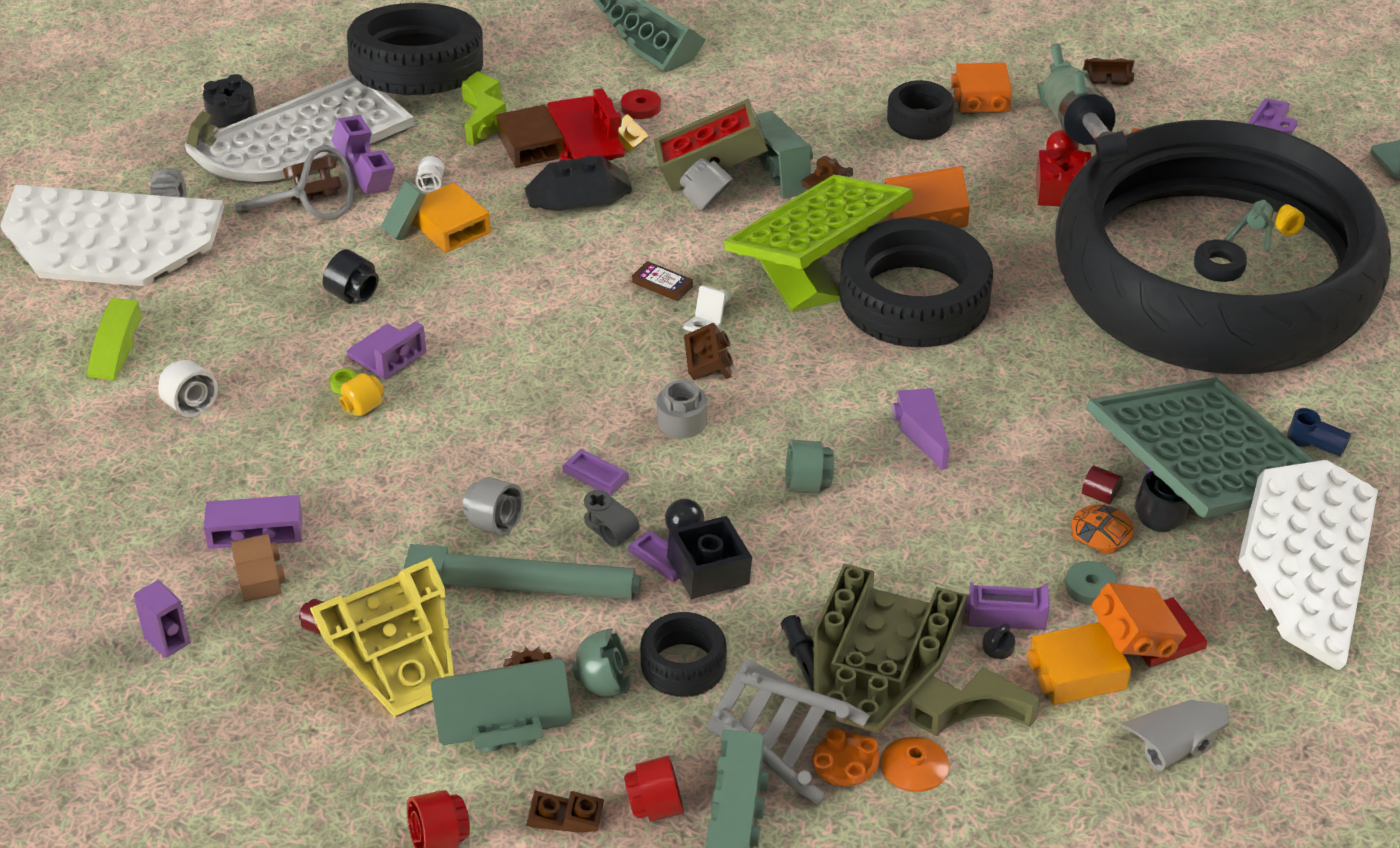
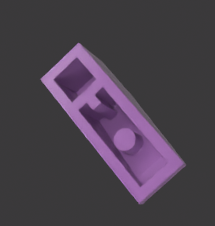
[892,388,949,469]

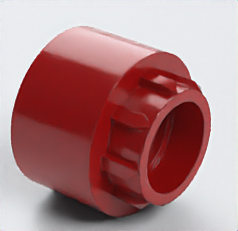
[624,755,684,822]
[407,790,470,848]

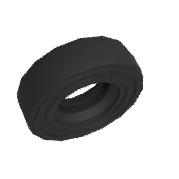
[1194,239,1247,282]

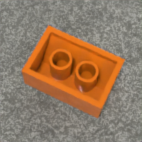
[882,166,970,228]

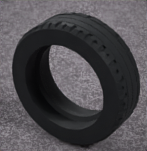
[347,3,483,95]
[840,218,993,347]

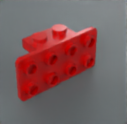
[547,88,625,160]

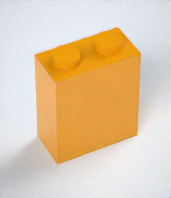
[412,182,491,253]
[1026,622,1131,705]

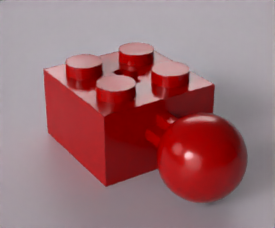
[1036,130,1092,207]

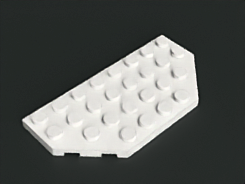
[0,185,224,286]
[1238,460,1378,670]

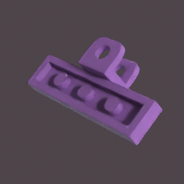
[1248,98,1298,135]

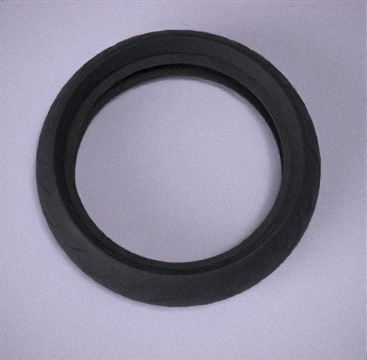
[1055,120,1391,374]

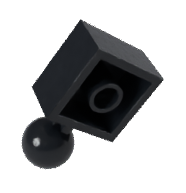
[665,498,752,599]

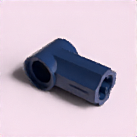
[1287,408,1351,457]

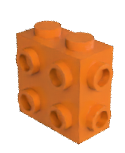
[951,63,1012,113]
[1091,583,1187,658]

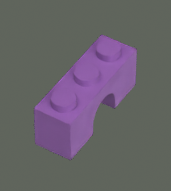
[331,115,395,194]

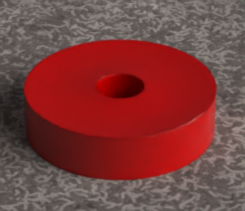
[621,89,661,119]

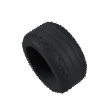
[887,80,954,140]
[640,612,727,697]

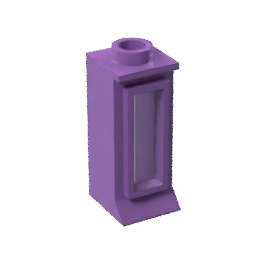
[966,582,1049,630]

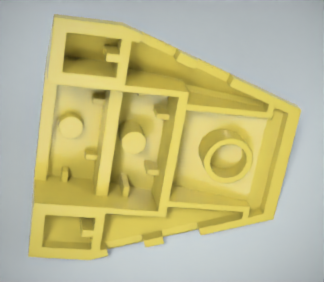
[310,558,454,717]

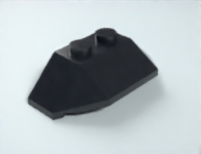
[525,155,632,211]

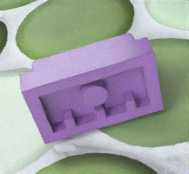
[347,321,427,380]

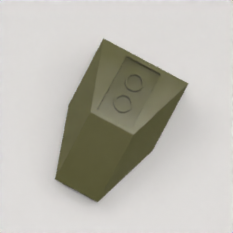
[814,563,967,733]

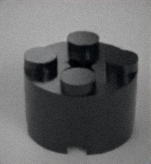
[203,74,257,127]

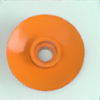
[881,737,949,792]

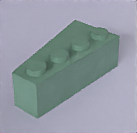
[757,111,813,199]
[705,729,769,848]

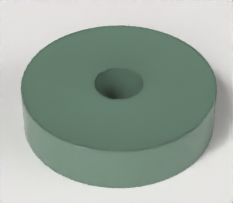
[1065,561,1118,605]

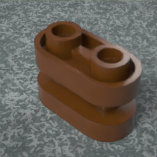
[283,156,342,204]

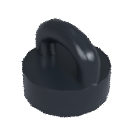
[982,624,1016,659]

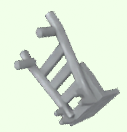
[705,658,870,805]

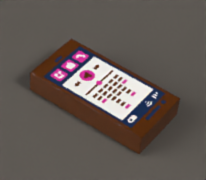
[632,261,693,301]

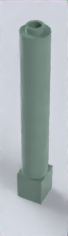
[404,544,641,600]

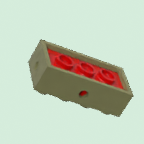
[654,98,768,191]

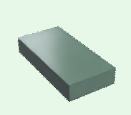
[381,180,426,240]

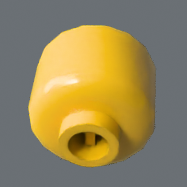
[339,373,384,416]

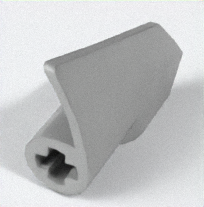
[1121,700,1229,771]

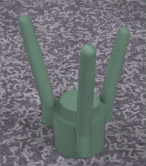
[1223,200,1274,252]

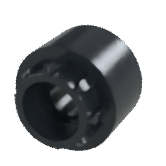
[323,249,379,304]
[1134,471,1191,532]

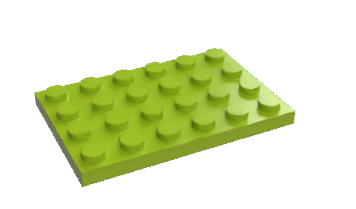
[723,174,914,269]

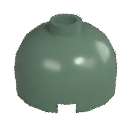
[572,628,630,697]

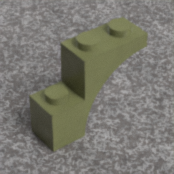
[909,667,1040,737]

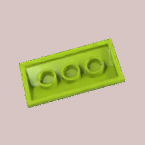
[759,259,840,312]

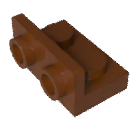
[684,322,733,380]

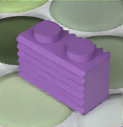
[134,580,191,658]

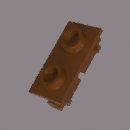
[1082,58,1135,84]

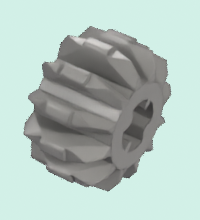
[150,168,187,198]

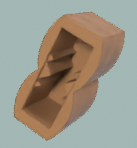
[231,534,286,602]

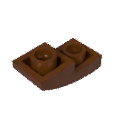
[526,790,604,832]

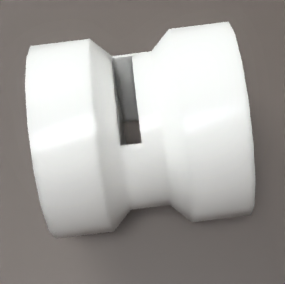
[415,156,444,192]

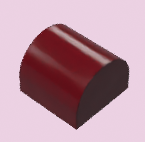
[1081,465,1123,505]

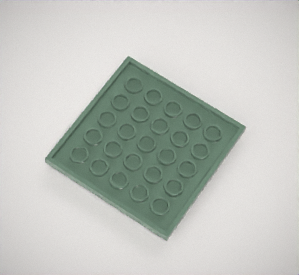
[1086,377,1315,518]

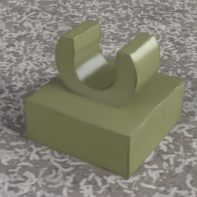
[186,111,219,148]

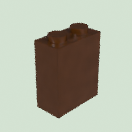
[496,104,564,168]

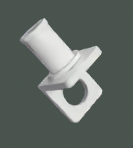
[683,285,731,332]

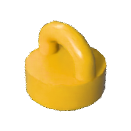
[1275,204,1305,236]

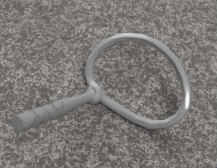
[235,145,355,220]

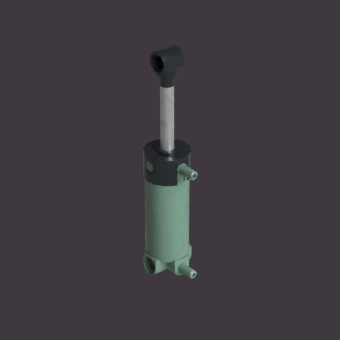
[1037,43,1129,164]

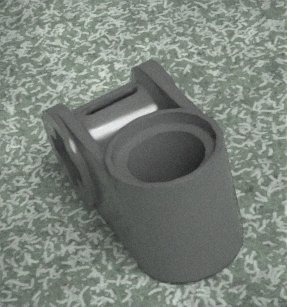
[584,490,640,547]

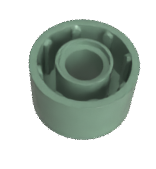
[785,440,834,493]

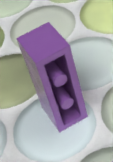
[204,495,303,549]

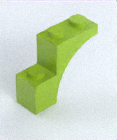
[461,71,507,146]

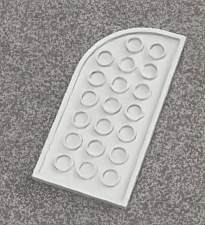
[185,75,415,182]

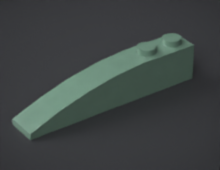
[593,0,706,72]

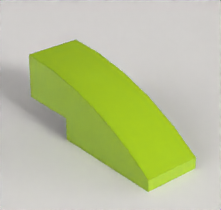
[87,298,142,380]

